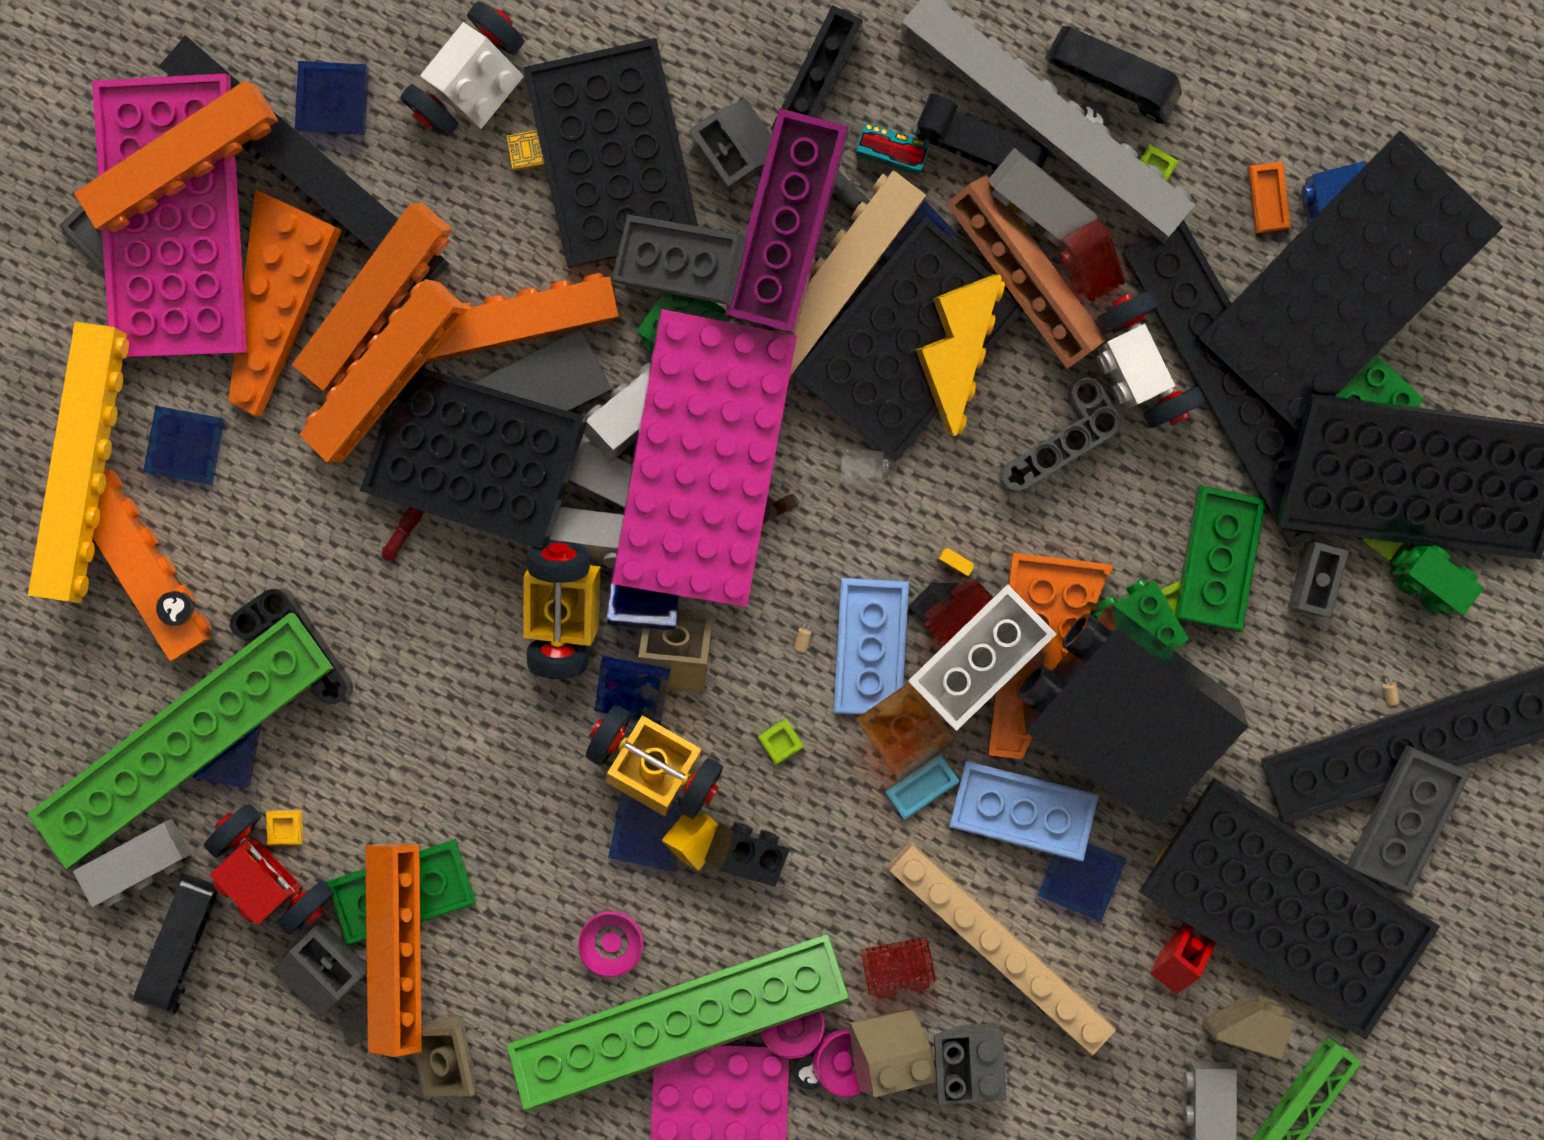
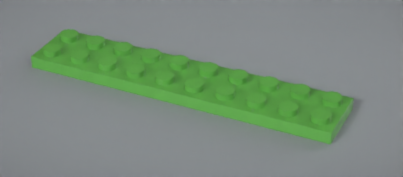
[28,613,334,869]
[507,934,850,1112]

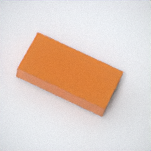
[1247,162,1291,235]

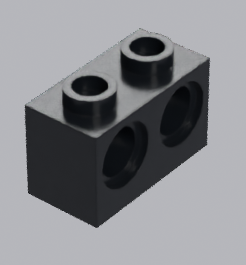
[704,821,790,887]

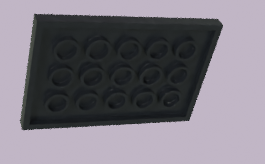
[523,38,698,268]
[792,216,1024,462]
[360,367,588,549]

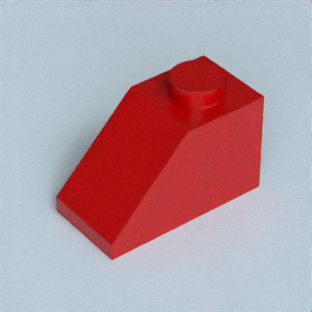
[1150,922,1216,994]

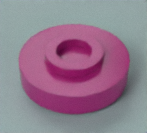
[578,911,643,977]
[761,1011,825,1059]
[813,1029,862,1097]

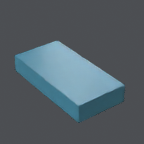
[885,753,960,820]

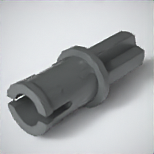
[833,171,870,213]

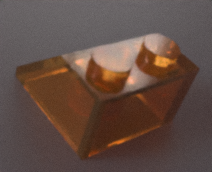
[856,682,953,782]

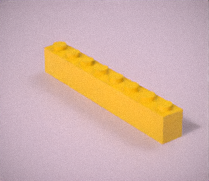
[28,322,129,603]

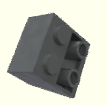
[689,99,772,194]
[273,921,367,1017]
[934,1023,1006,1105]

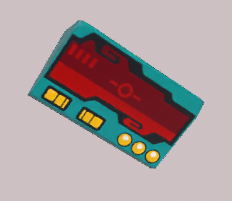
[855,122,930,175]

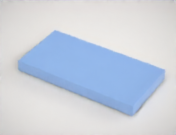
[833,578,909,717]
[950,761,1099,861]

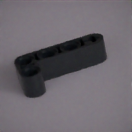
[1045,26,1182,124]
[913,94,1049,171]
[230,589,353,704]
[134,874,218,1016]

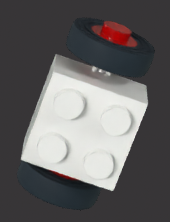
[400,1,525,137]
[1096,291,1205,428]

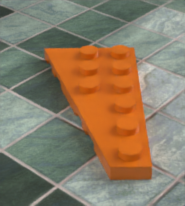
[228,189,342,417]
[987,553,1114,759]

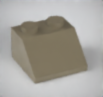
[637,608,713,692]
[1202,994,1295,1060]
[848,1009,936,1098]
[414,1016,476,1097]

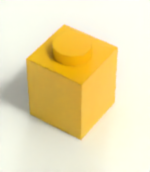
[661,812,718,871]

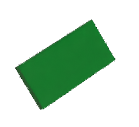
[1175,485,1265,632]
[326,839,477,946]

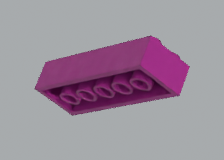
[725,108,849,335]

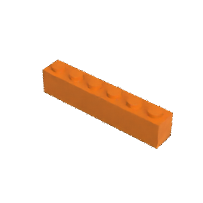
[74,81,278,232]
[292,203,453,391]
[424,273,621,364]
[299,279,468,463]
[93,467,213,662]
[366,842,422,1057]

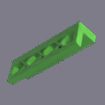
[1251,1036,1362,1140]

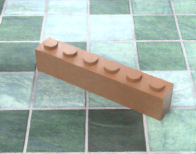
[946,175,1107,369]

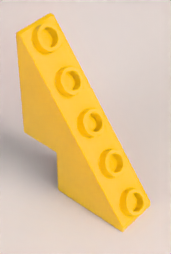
[915,274,1005,436]

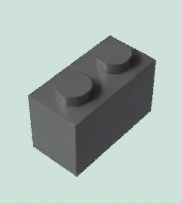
[1288,542,1349,618]

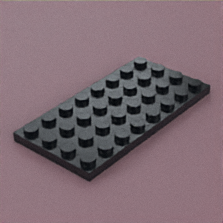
[1198,130,1503,432]
[1276,394,1544,560]
[1139,777,1440,1040]

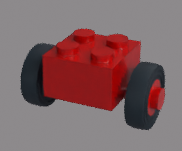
[204,803,334,935]

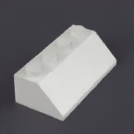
[908,584,1056,731]

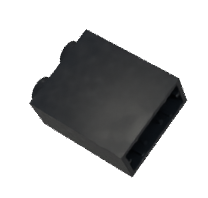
[1018,603,1249,826]

